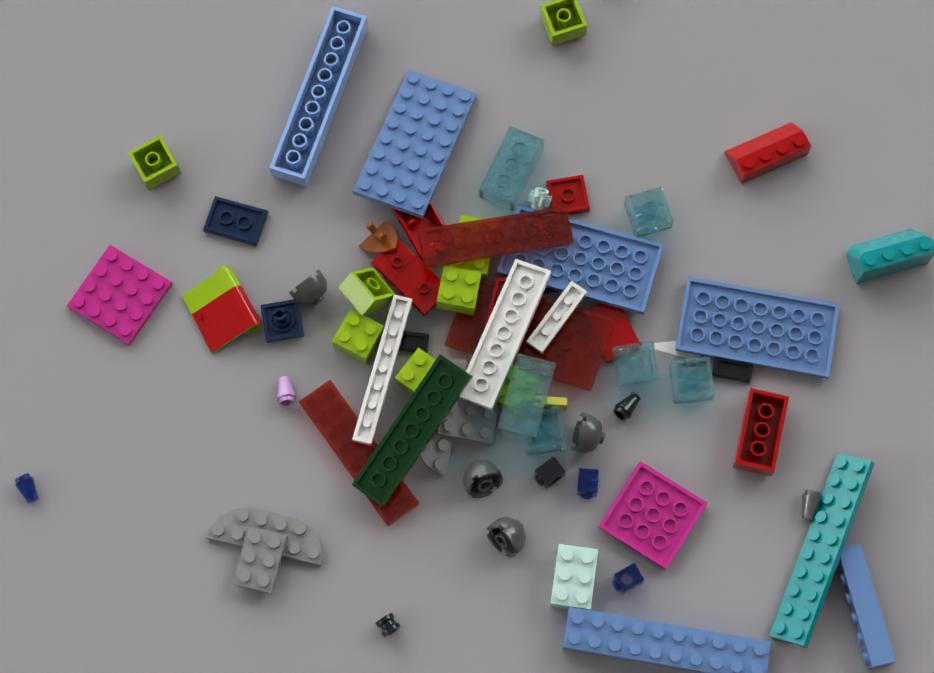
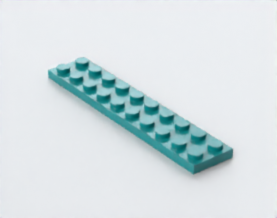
[769,453,875,648]

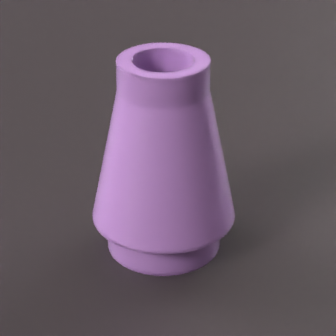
[277,376,296,406]

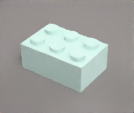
[550,544,598,610]

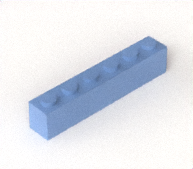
[837,543,896,669]

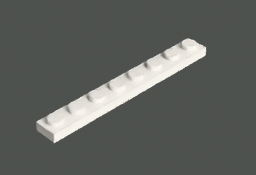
[352,294,413,446]

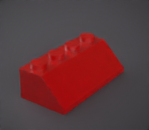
[725,122,811,184]

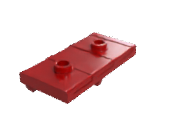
[392,202,454,261]
[371,238,441,316]

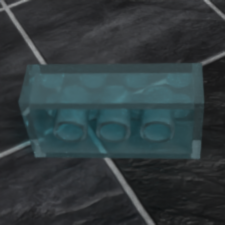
[479,126,544,212]
[497,353,556,443]

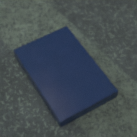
[203,196,269,246]

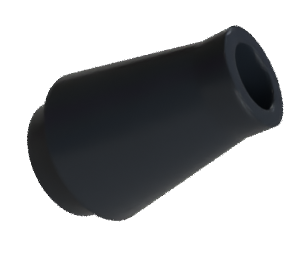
[613,392,641,421]

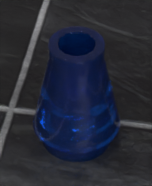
[15,473,39,504]

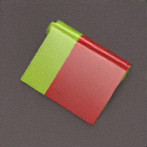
[182,265,262,353]

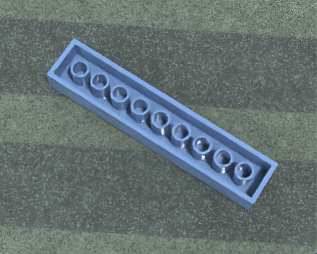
[562,607,771,673]

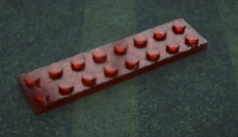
[417,206,574,268]
[299,380,420,527]

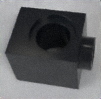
[534,456,566,489]

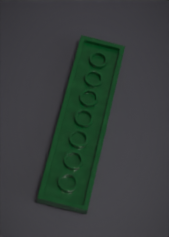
[352,354,473,508]

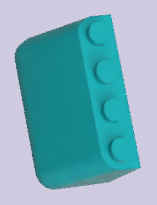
[846,229,934,284]

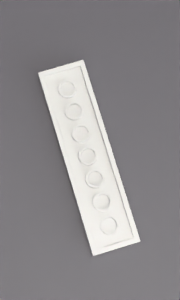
[459,259,552,411]

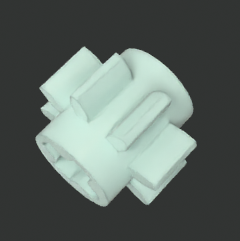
[527,187,552,210]

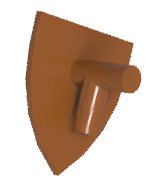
[359,221,398,253]

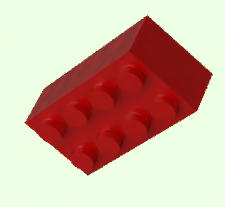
[732,388,789,476]

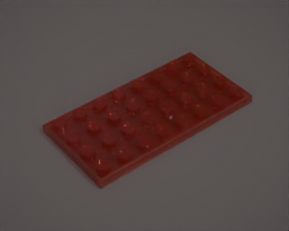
[445,278,615,392]

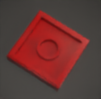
[546,175,590,216]

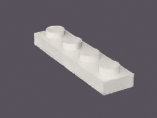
[526,281,587,354]

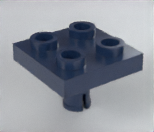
[261,299,304,343]

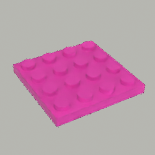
[67,245,173,345]
[598,461,707,570]

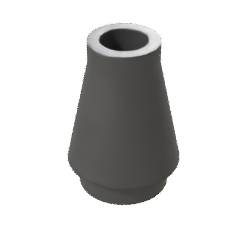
[802,490,822,520]

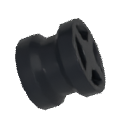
[375,613,401,637]

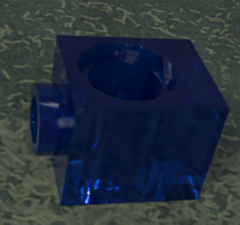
[577,468,599,499]
[612,563,645,595]

